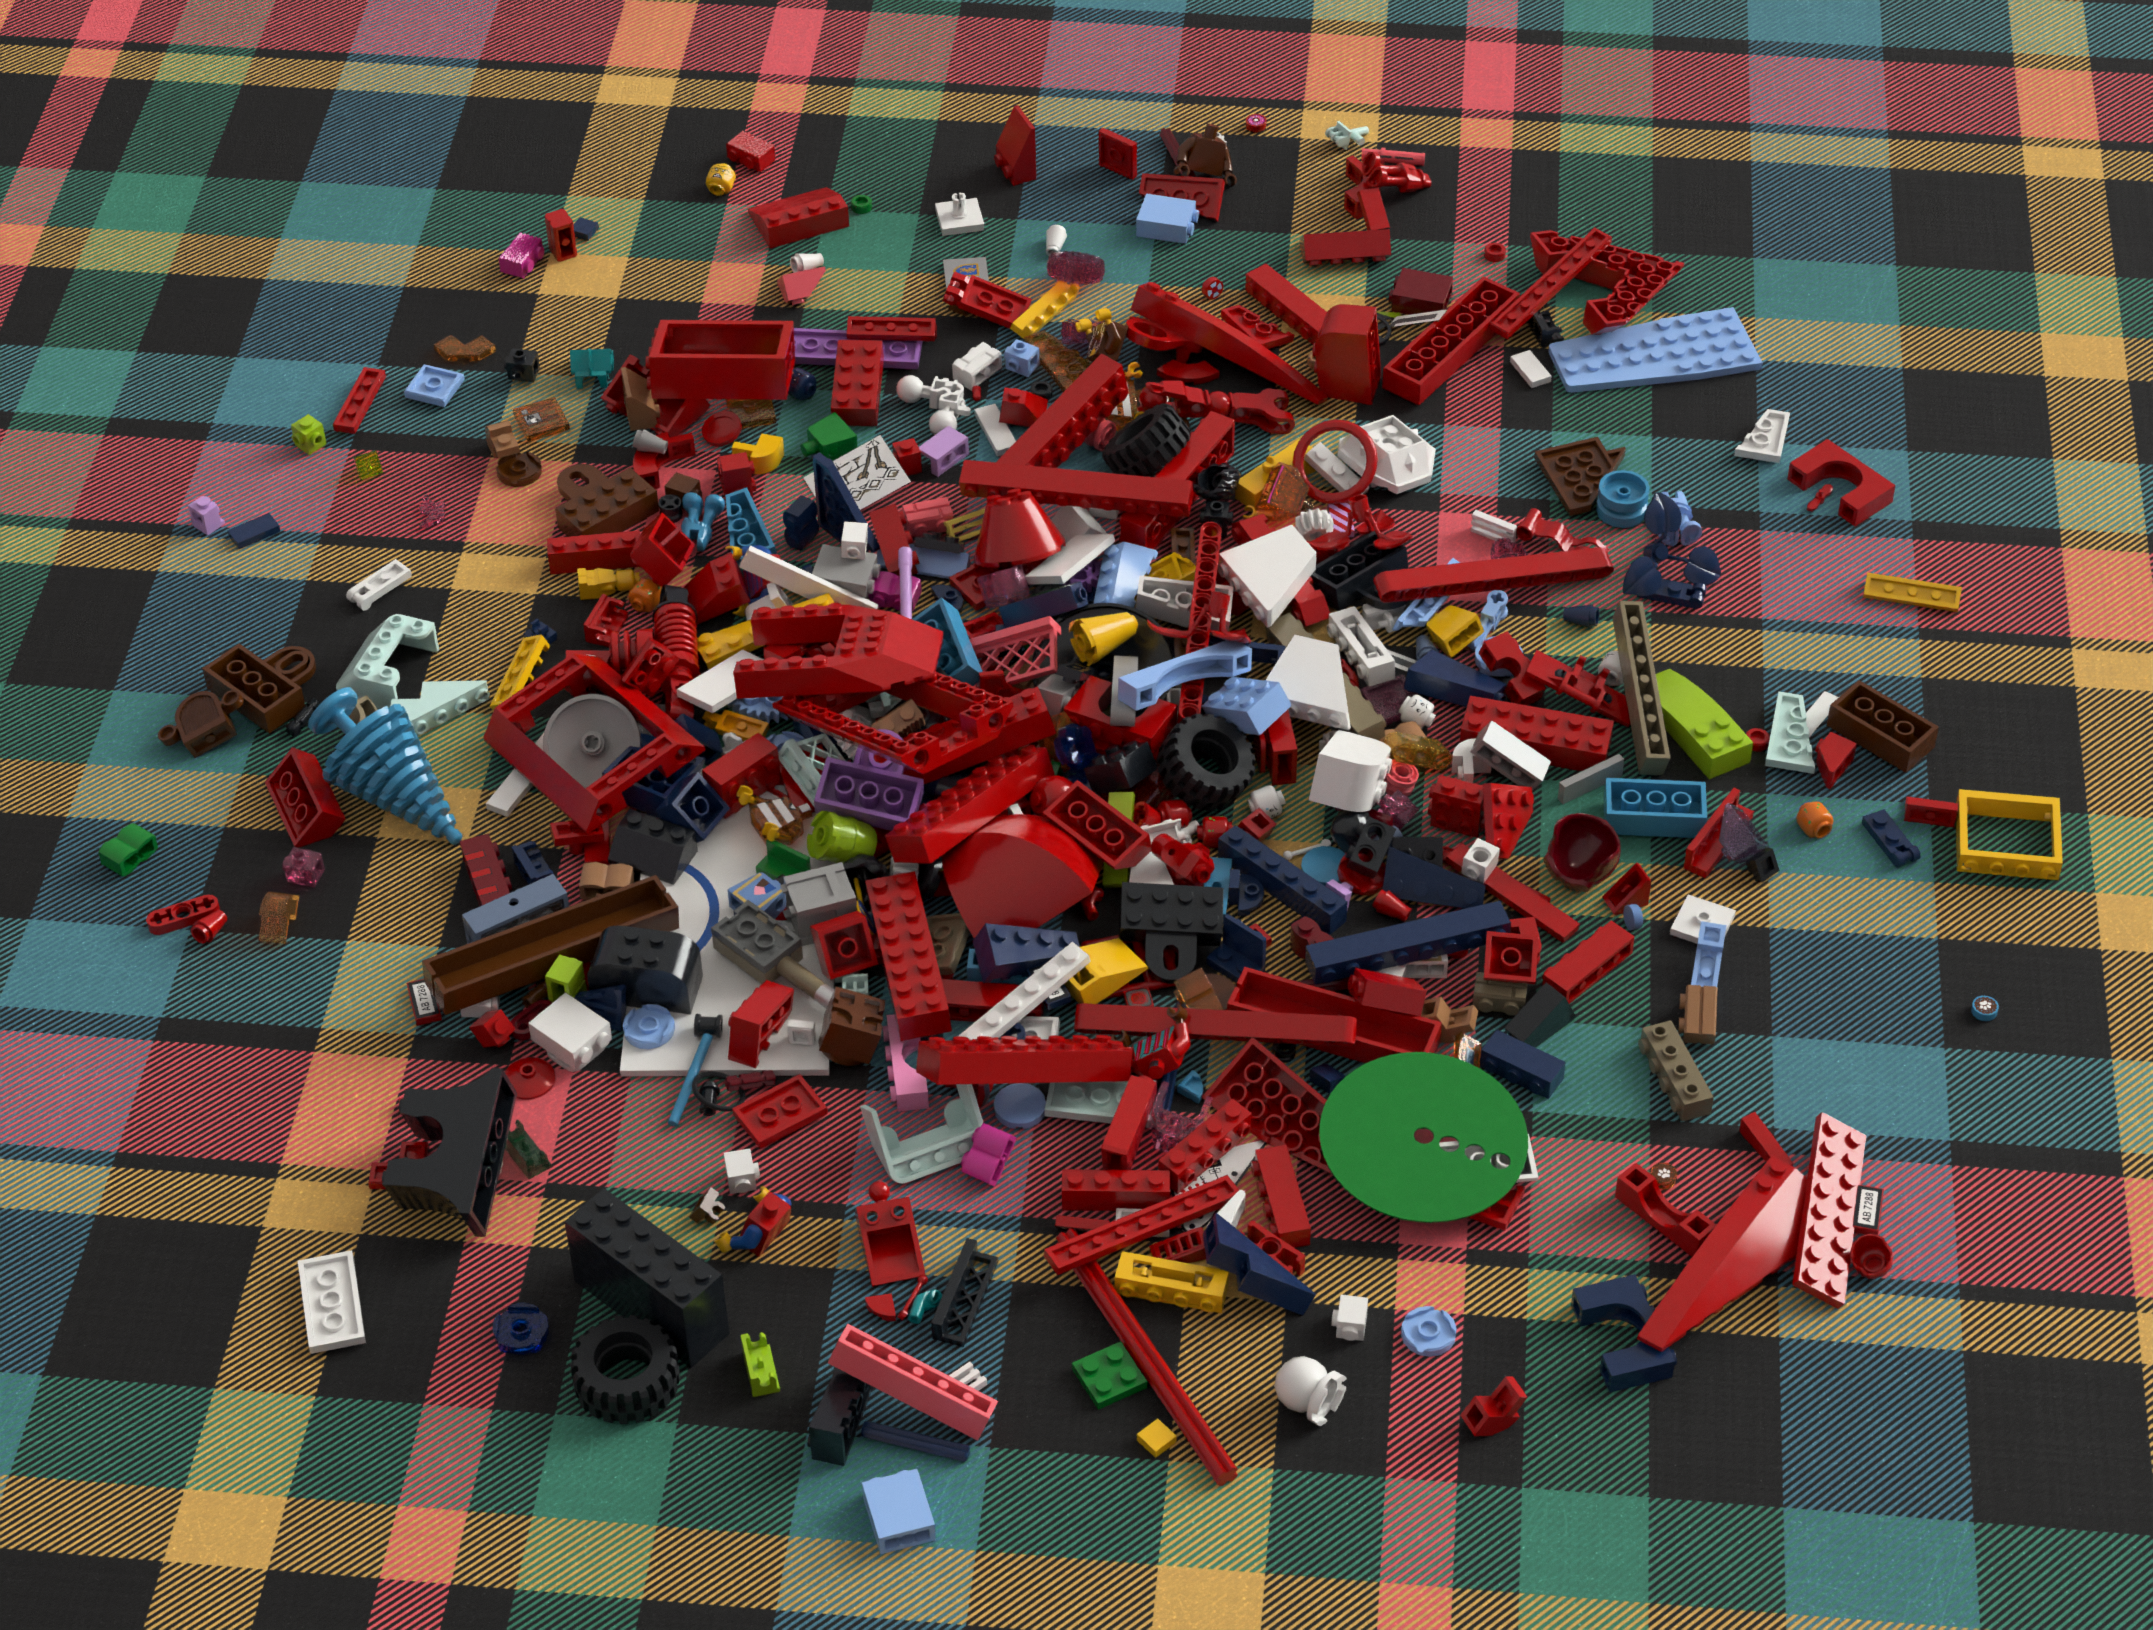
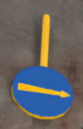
[853,878,876,935]

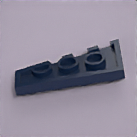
[1383,846,1486,908]

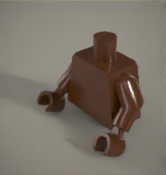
[1173,123,1237,186]

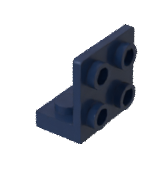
[1206,914,1266,983]

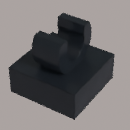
[1746,847,1780,882]

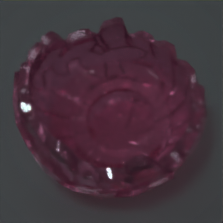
[1490,538,1528,559]

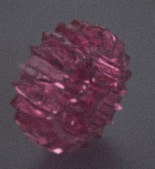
[1047,251,1105,285]

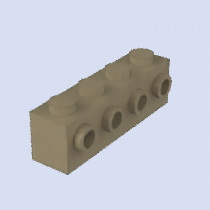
[1638,1020,1714,1121]

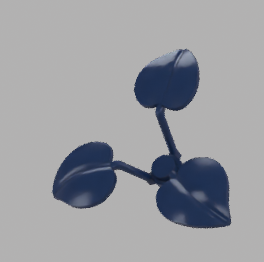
[1623,492,1721,596]

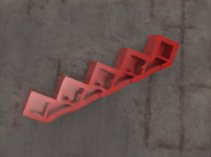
[1231,513,1330,627]

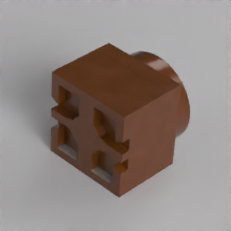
[818,987,885,1066]

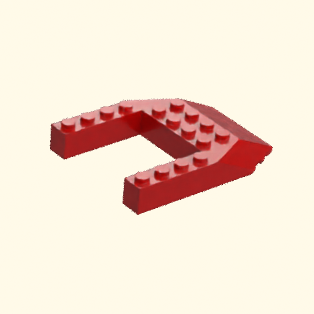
[733,603,944,699]

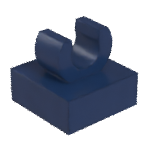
[523,619,557,644]

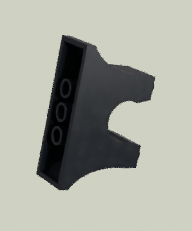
[382,1068,517,1237]

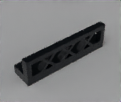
[931,1238,998,1347]

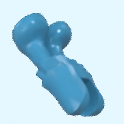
[681,492,725,552]

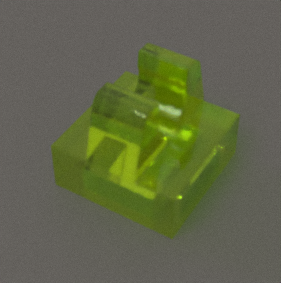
[353,450,383,480]

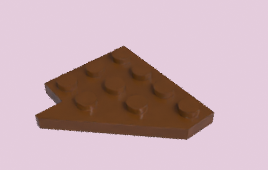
[1534,437,1626,516]

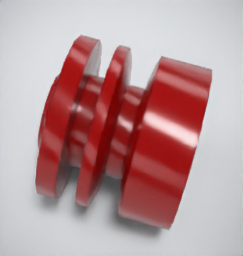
[609,628,655,676]

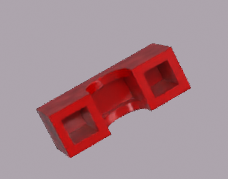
[1479,631,1546,705]

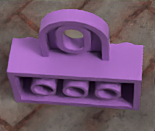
[814,729,924,831]

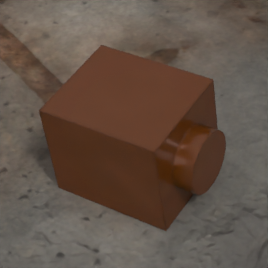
[664,472,702,509]

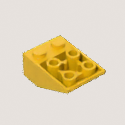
[1064,938,1149,1004]

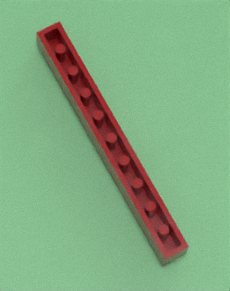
[959,460,1194,517]

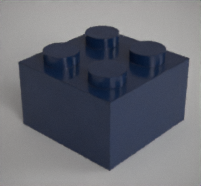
[655,772,730,843]

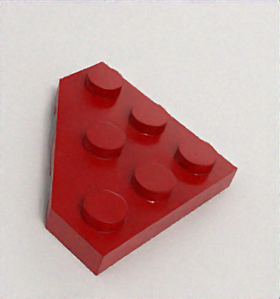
[1483,783,1534,860]

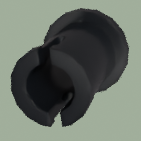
[699,1081,720,1116]

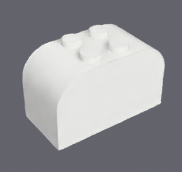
[1309,730,1392,812]

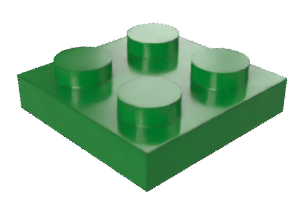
[1072,1341,1147,1410]

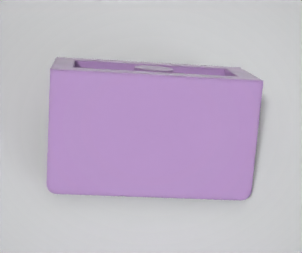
[919,426,969,477]

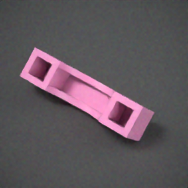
[882,1015,929,1112]

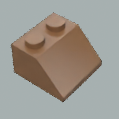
[621,367,660,431]

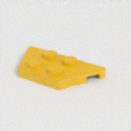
[1134,552,1196,609]

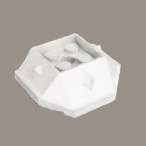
[1337,415,1436,494]

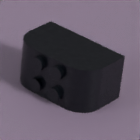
[587,925,703,1014]

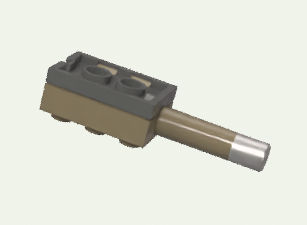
[711,900,834,1008]

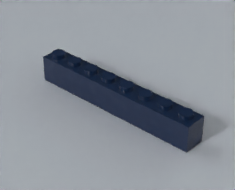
[1305,901,1511,985]

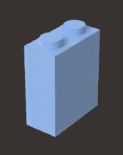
[1136,194,1199,244]
[862,1469,936,1554]

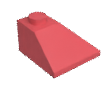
[777,266,826,306]

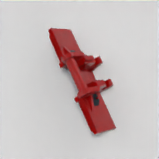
[1525,650,1630,727]

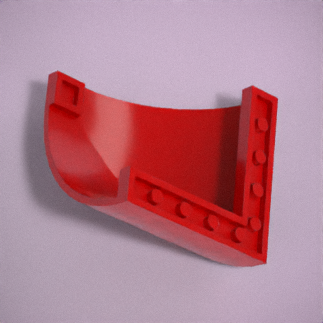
[942,814,1104,938]

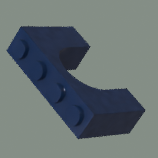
[1571,1274,1677,1393]

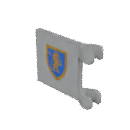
[943,257,989,296]

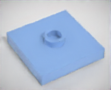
[404,364,465,407]

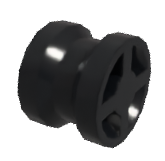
[658,494,683,523]

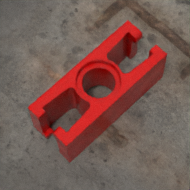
[1240,1220,1305,1276]

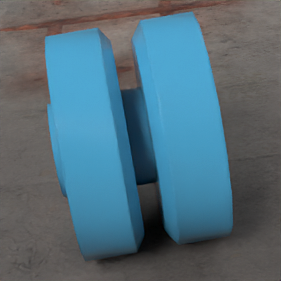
[1596,470,1650,528]

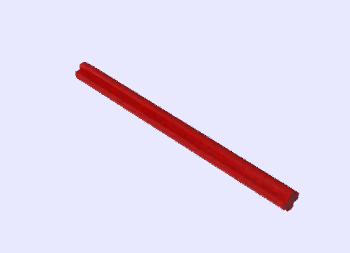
[1056,1228,1238,1486]

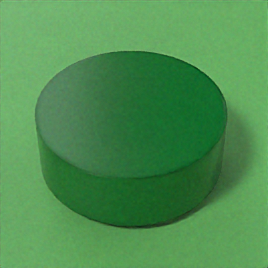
[851,195,872,214]

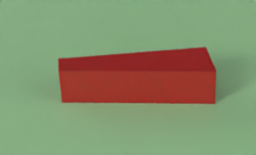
[1739,1112,1794,1166]

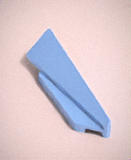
[1392,558,1460,631]

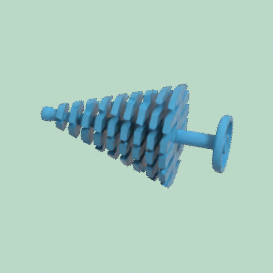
[308,687,463,845]

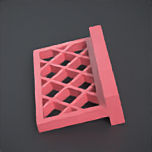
[970,616,1061,689]

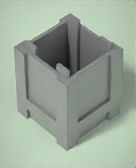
[780,862,857,946]

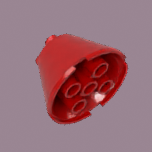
[974,488,1066,567]

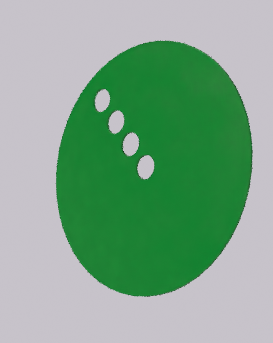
[1319,1052,1528,1223]

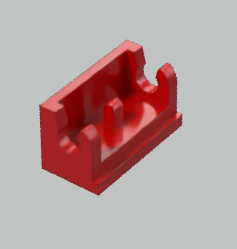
[583,594,628,647]

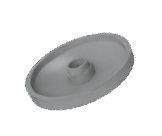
[543,694,641,788]

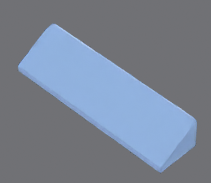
[877,544,970,579]

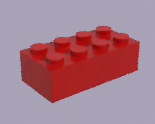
[831,340,884,426]

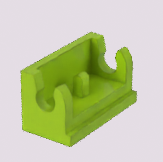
[740,1332,780,1397]

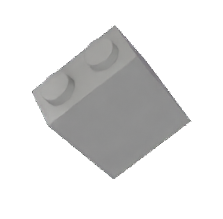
[812,544,881,599]

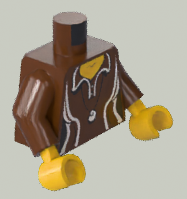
[1075,308,1128,362]

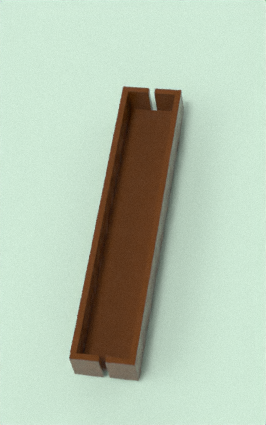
[422,875,679,1015]

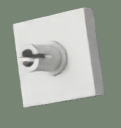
[935,193,984,236]

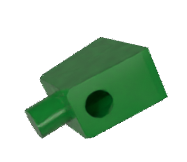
[800,412,858,460]

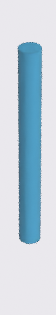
[668,1033,713,1127]

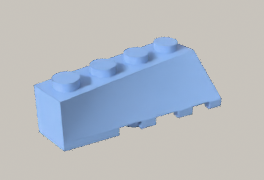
[1093,542,1158,608]

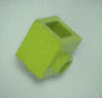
[291,414,327,455]

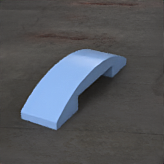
[1691,921,1727,987]

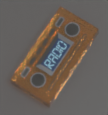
[1453,1032,1482,1068]

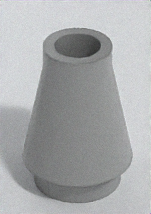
[633,429,668,454]

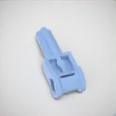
[1467,590,1508,651]

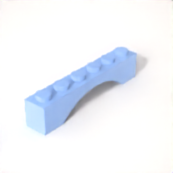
[1118,640,1252,711]

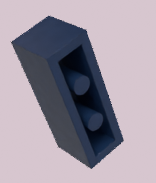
[1480,1030,1566,1099]

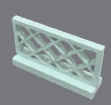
[778,733,846,806]

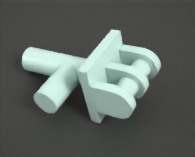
[1325,121,1369,150]
[835,970,869,995]

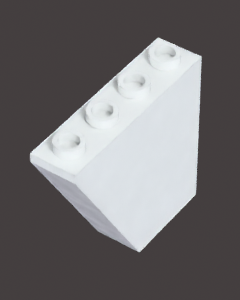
[1217,525,1316,628]
[1266,635,1351,731]

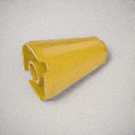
[1068,612,1138,666]

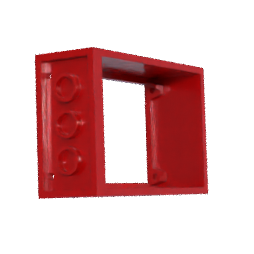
[646,320,795,400]

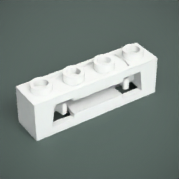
[1326,606,1395,687]

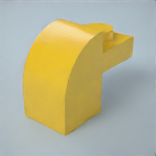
[731,434,784,474]

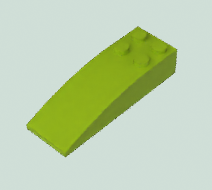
[1656,669,1753,779]

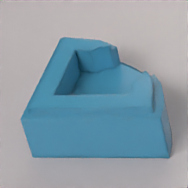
[1177,1070,1204,1104]

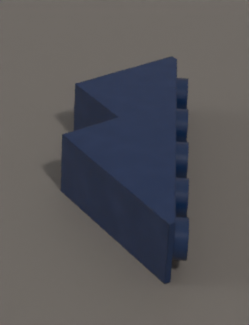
[1203,1213,1316,1315]

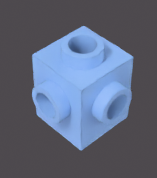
[1004,339,1040,377]

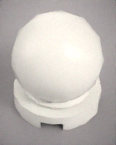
[1274,1356,1347,1426]

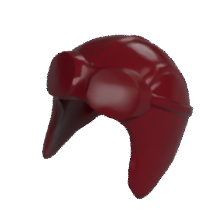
[1543,813,1621,892]

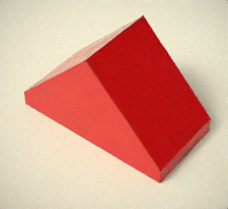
[1602,863,1651,915]

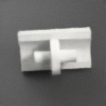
[1362,604,1406,633]

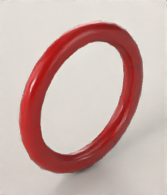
[1292,419,1378,504]

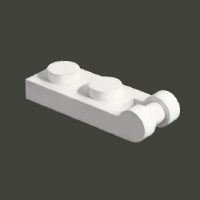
[346,559,412,611]

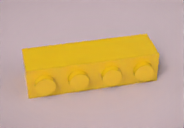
[1235,439,1316,510]

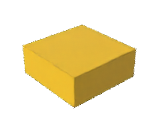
[1137,1419,1177,1458]

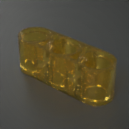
[1383,732,1453,770]

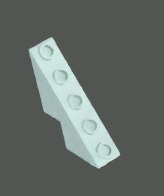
[390,680,490,736]

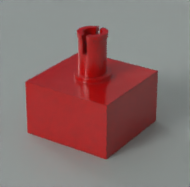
[810,910,878,980]

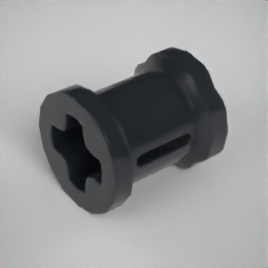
[694,1014,723,1038]

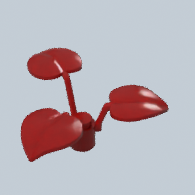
[1307,494,1413,550]
[1147,591,1251,643]

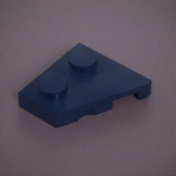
[574,985,626,1031]

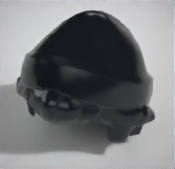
[1330,809,1372,853]

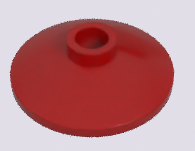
[505,1057,555,1100]

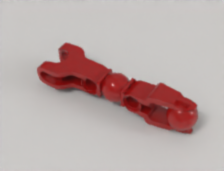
[1137,381,1295,434]

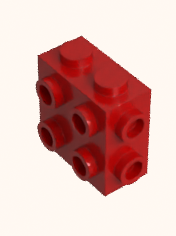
[1427,775,1485,838]

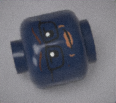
[788,368,817,401]

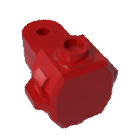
[1151,834,1215,886]

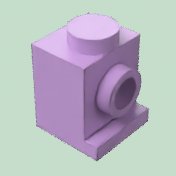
[188,496,225,535]

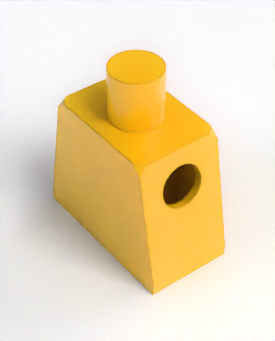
[1426,605,1484,658]

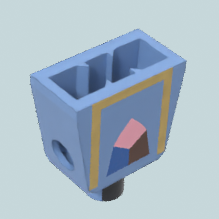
[727,872,786,919]

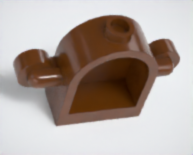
[158,690,244,758]

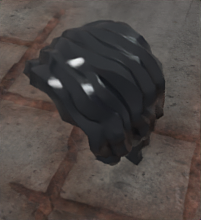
[1193,462,1241,502]
[843,854,891,903]

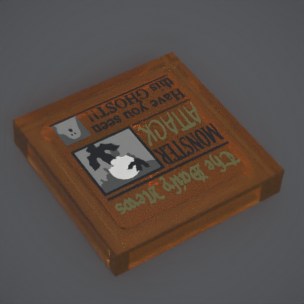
[512,397,570,442]

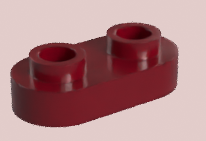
[511,1000,552,1040]

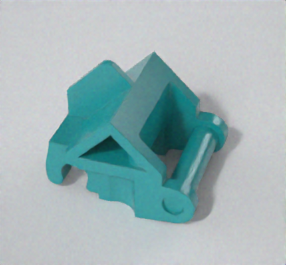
[570,349,614,389]

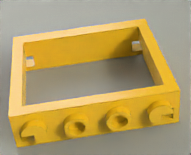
[1956,789,2063,880]

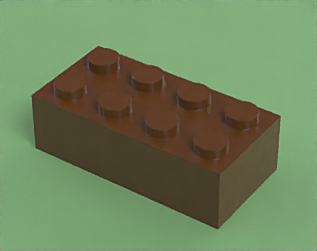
[1826,680,1939,773]

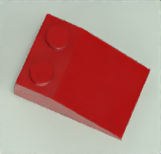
[994,105,1036,186]
[683,553,751,625]

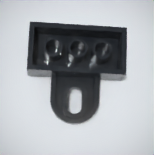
[1310,530,1411,611]
[1119,882,1224,984]

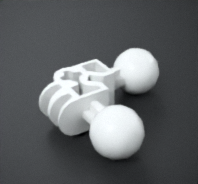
[896,375,971,435]

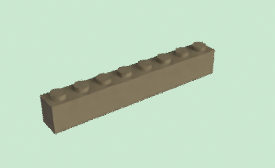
[1612,601,1670,775]
[1265,613,1386,740]

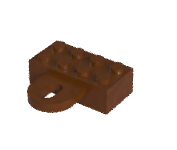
[555,464,659,537]
[202,643,316,733]

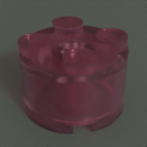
[977,564,1030,609]

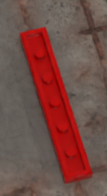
[1445,843,1580,943]

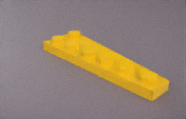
[697,593,835,670]

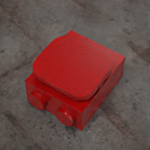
[1254,710,1298,786]

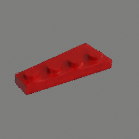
[1139,173,1225,222]

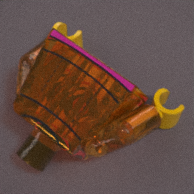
[1243,456,1314,522]

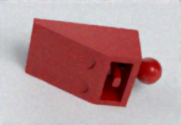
[855,1181,926,1287]

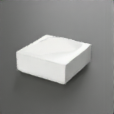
[787,1020,816,1046]

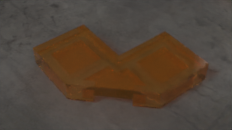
[434,335,496,361]

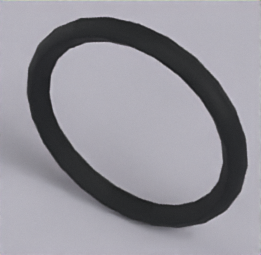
[692,1071,745,1112]

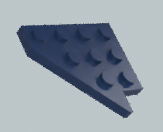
[812,452,880,553]

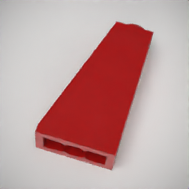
[1101,1075,1157,1170]

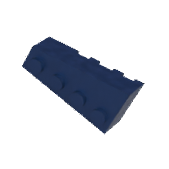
[973,923,1080,983]

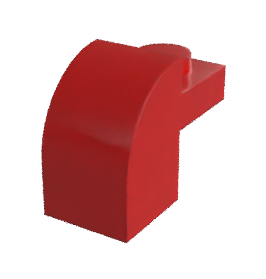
[1460,1376,1528,1436]

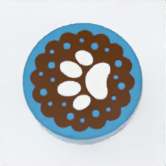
[1971,996,1999,1021]

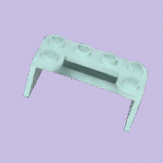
[336,614,439,709]

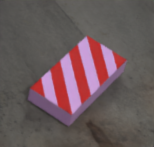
[1327,501,1355,537]

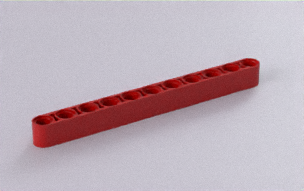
[1177,522,1222,724]
[1373,547,1614,603]
[1074,1003,1357,1046]

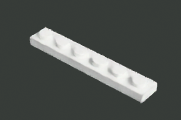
[959,942,1091,1040]

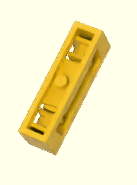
[1115,1251,1229,1313]

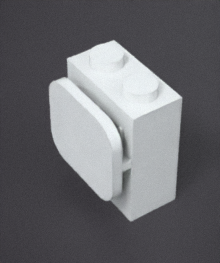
[528,993,612,1072]

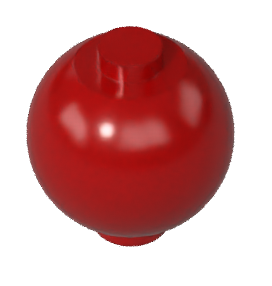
[1030,775,1073,818]

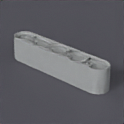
[1110,656,1138,727]

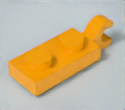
[702,710,770,742]

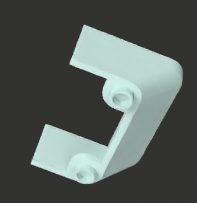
[860,1084,983,1184]

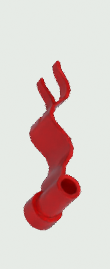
[1516,508,1609,552]

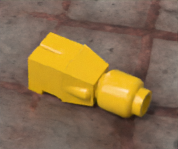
[577,568,640,600]

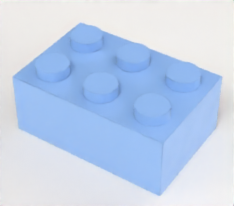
[1202,677,1292,735]

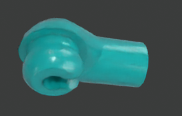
[908,1289,942,1324]

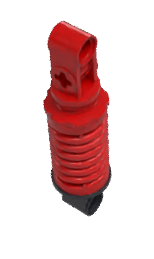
[652,584,700,720]

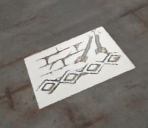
[804,435,911,510]

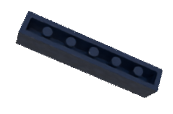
[1218,825,1347,935]

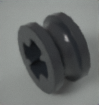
[1272,1043,1296,1063]

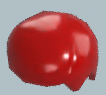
[1850,1234,1894,1279]

